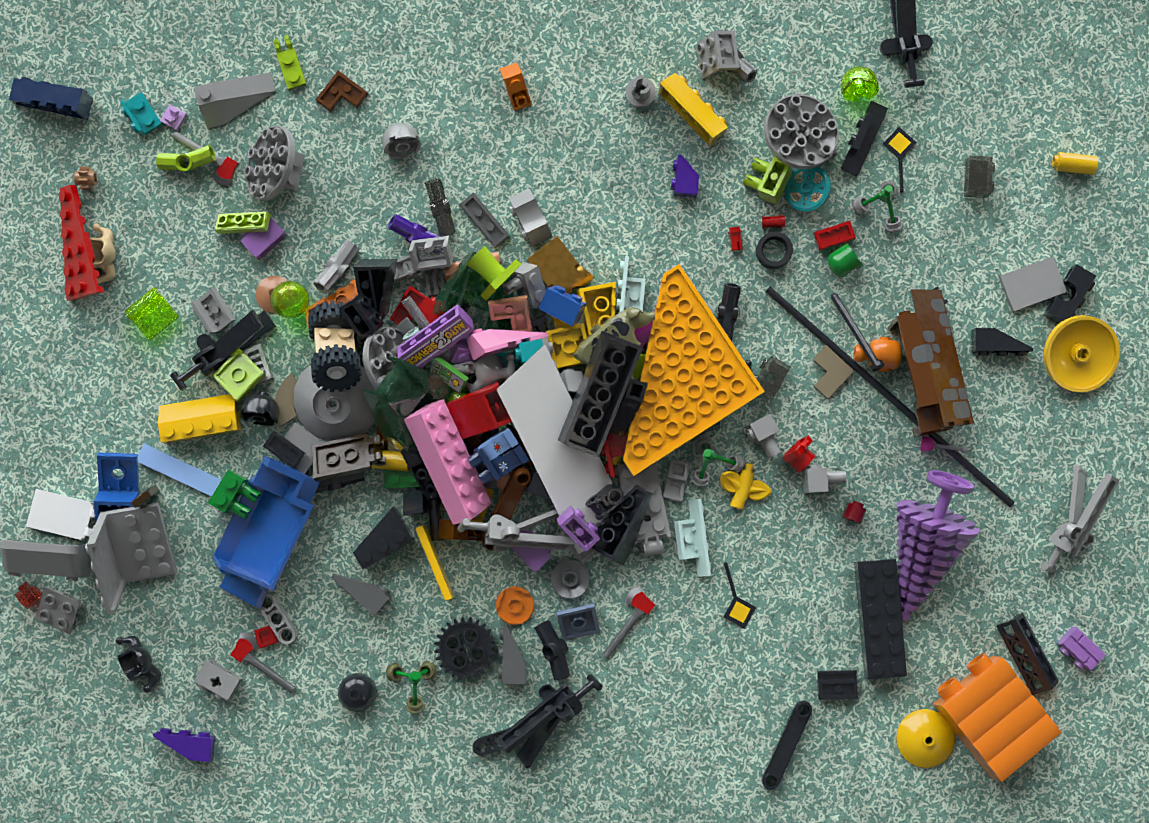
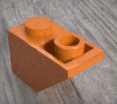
[500,63,532,111]

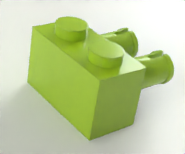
[743,157,793,205]

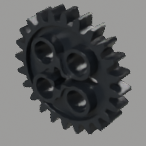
[434,616,497,680]

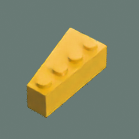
[576,282,616,337]

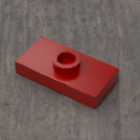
[813,221,856,251]

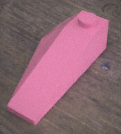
[466,328,549,360]

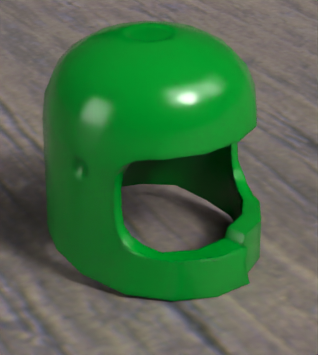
[827,243,864,277]

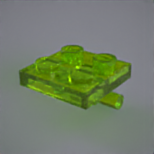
[125,287,180,341]

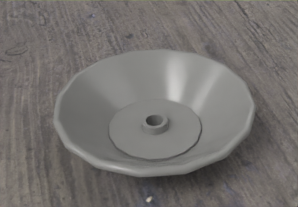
[294,365,380,441]

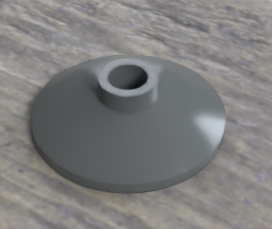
[551,559,589,598]

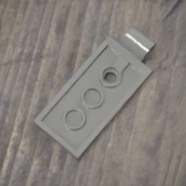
[617,463,671,557]

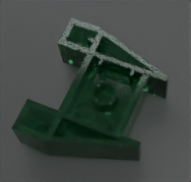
[432,252,514,331]
[363,357,453,451]

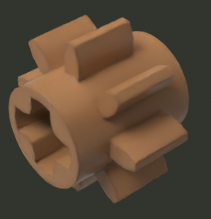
[74,167,97,190]

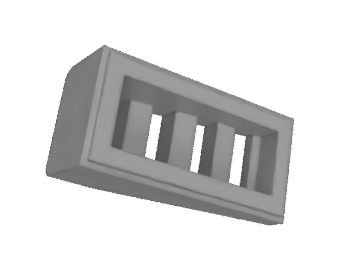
[242,343,274,386]

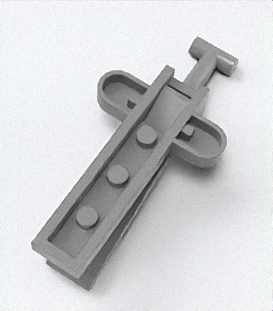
[1041,465,1120,574]
[457,509,575,552]

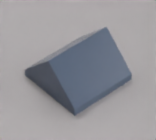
[556,603,600,640]

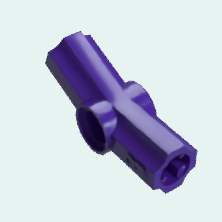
[388,214,443,254]

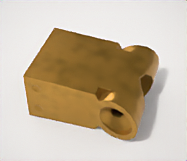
[527,236,594,294]

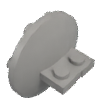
[764,94,839,169]
[244,125,305,201]
[360,327,425,402]

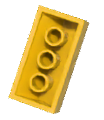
[658,73,728,146]
[158,394,242,444]

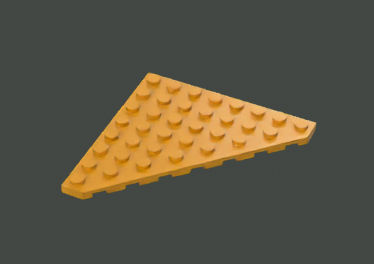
[623,264,765,476]

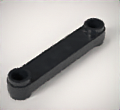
[761,700,812,790]

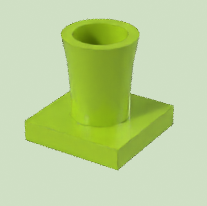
[466,245,521,301]

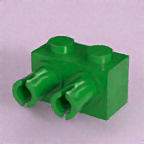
[208,469,261,520]

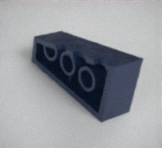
[9,77,93,120]

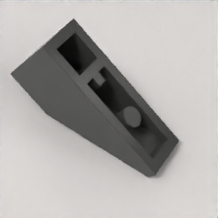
[331,574,391,616]

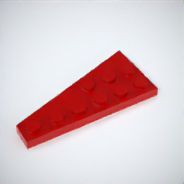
[59,185,104,301]

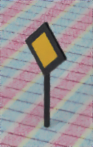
[883,127,917,193]
[723,562,756,629]

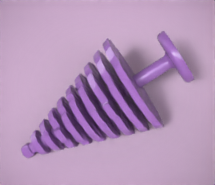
[897,470,980,621]

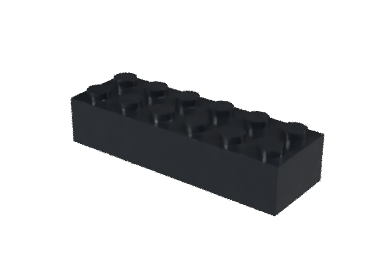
[558,331,643,457]
[854,559,907,679]

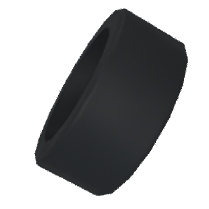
[756,232,793,269]

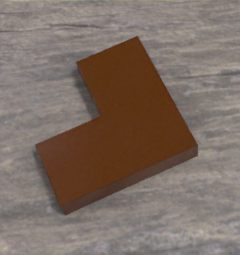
[315,70,369,112]

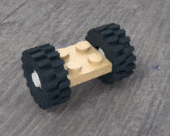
[308,301,362,392]

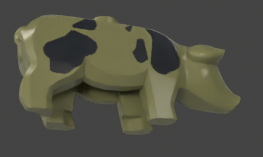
[574,307,655,365]

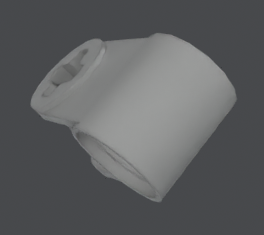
[394,255,420,283]

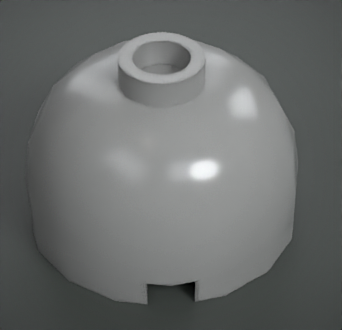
[382,123,421,159]

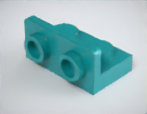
[120,92,163,137]

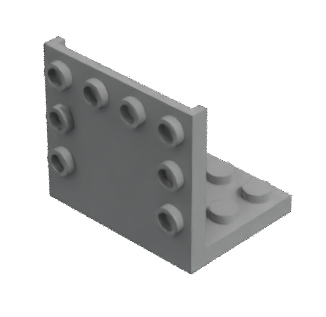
[85,503,177,614]

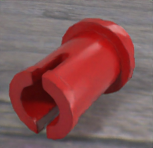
[762,214,785,229]
[727,227,743,251]

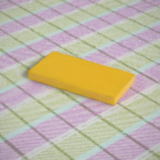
[415,525,455,600]

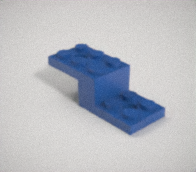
[94,452,140,524]

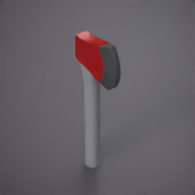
[172,131,239,186]

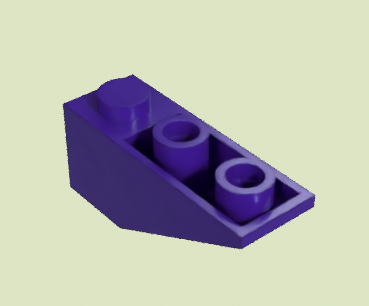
[153,728,216,762]

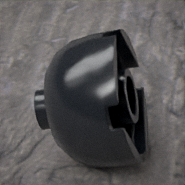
[239,392,280,426]
[338,673,377,712]

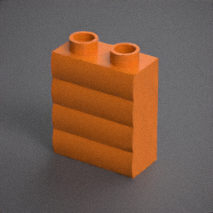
[933,653,1062,782]

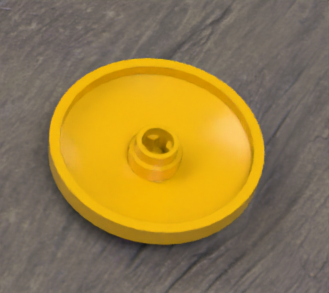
[1043,315,1120,392]

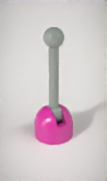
[920,436,968,453]

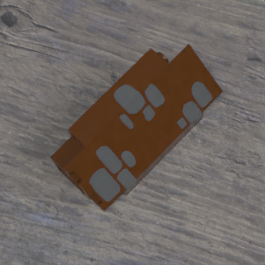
[888,289,974,438]

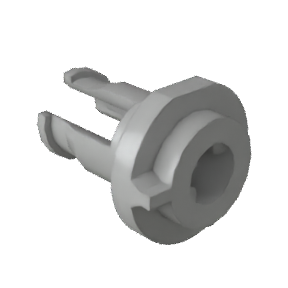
[625,75,656,108]

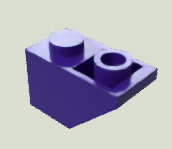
[671,155,699,198]

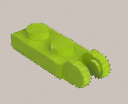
[273,35,307,90]

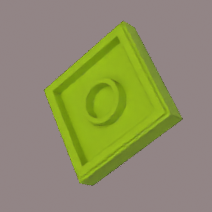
[212,349,266,402]

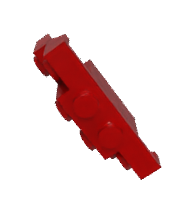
[389,286,471,351]

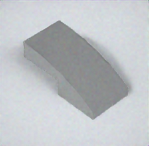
[663,459,690,503]

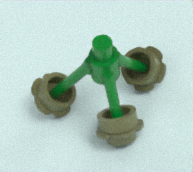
[386,661,437,714]

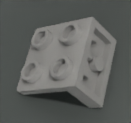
[696,31,740,79]

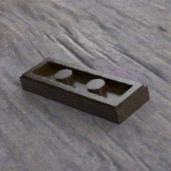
[131,485,160,508]

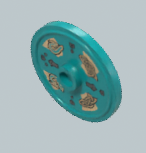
[785,166,831,212]

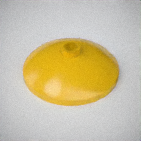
[896,709,955,768]

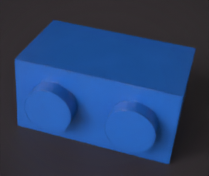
[539,285,587,326]

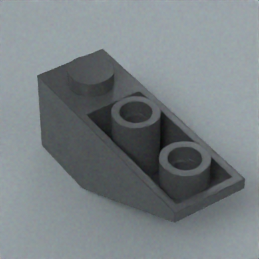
[498,624,526,684]

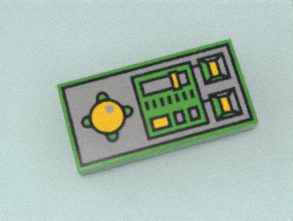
[429,356,469,394]

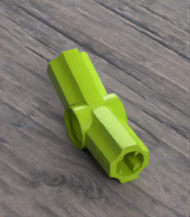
[156,145,216,171]

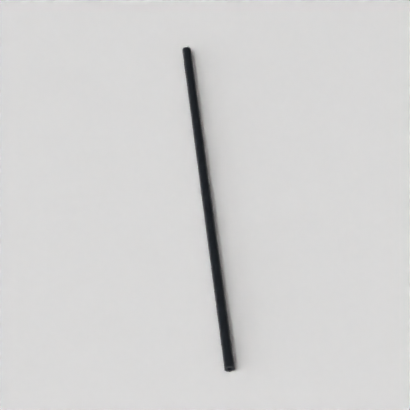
[765,286,1015,507]

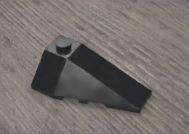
[591,484,652,565]

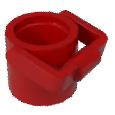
[782,435,816,474]

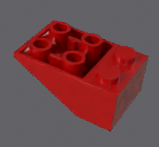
[446,381,512,439]

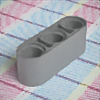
[259,593,298,644]

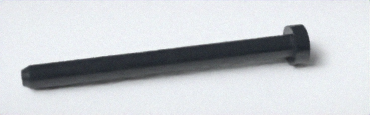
[831,293,885,372]

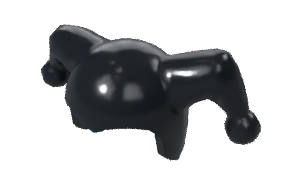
[116,636,162,693]

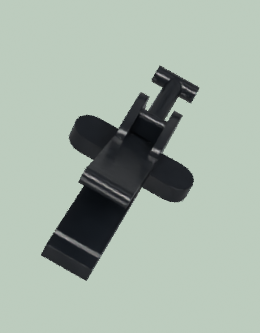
[880,0,933,88]
[170,310,276,391]
[497,674,603,768]

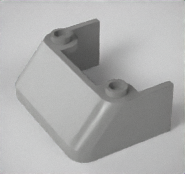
[0,540,91,581]

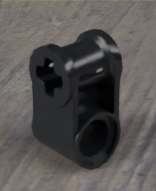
[585,484,624,520]

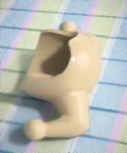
[90,223,116,285]

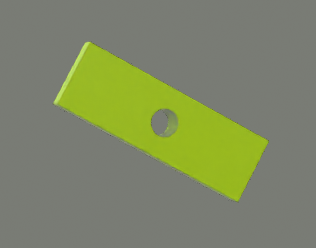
[214,211,271,234]

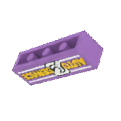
[397,304,474,372]

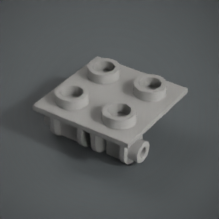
[35,586,83,634]

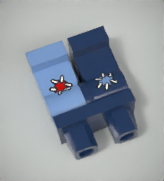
[467,428,529,484]

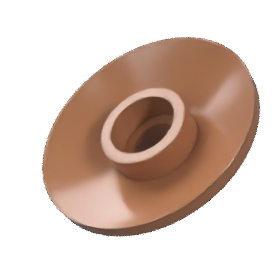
[256,276,294,313]

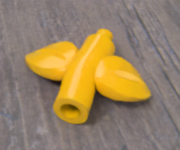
[720,463,772,510]

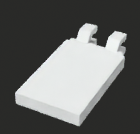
[26,489,95,540]

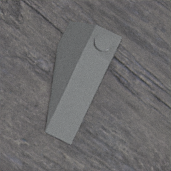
[194,73,276,129]

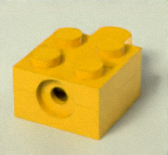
[546,317,587,370]

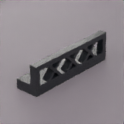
[996,613,1059,695]

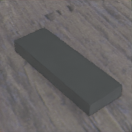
[459,192,510,248]

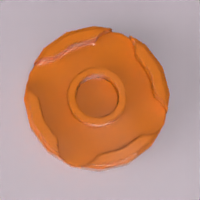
[496,586,534,625]

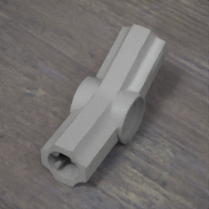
[313,239,360,294]

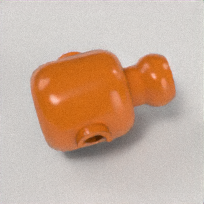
[853,337,902,372]

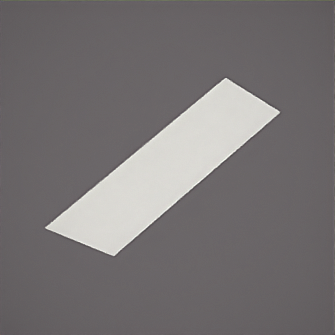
[497,345,617,554]

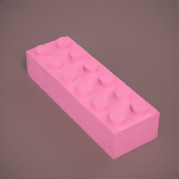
[404,399,492,525]

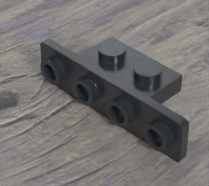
[841,101,888,176]

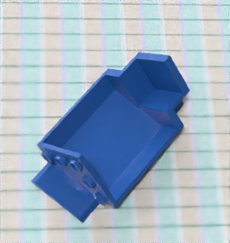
[212,456,321,608]

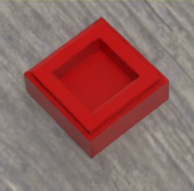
[254,625,279,649]

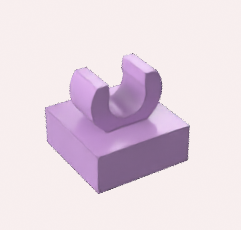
[160,104,187,131]

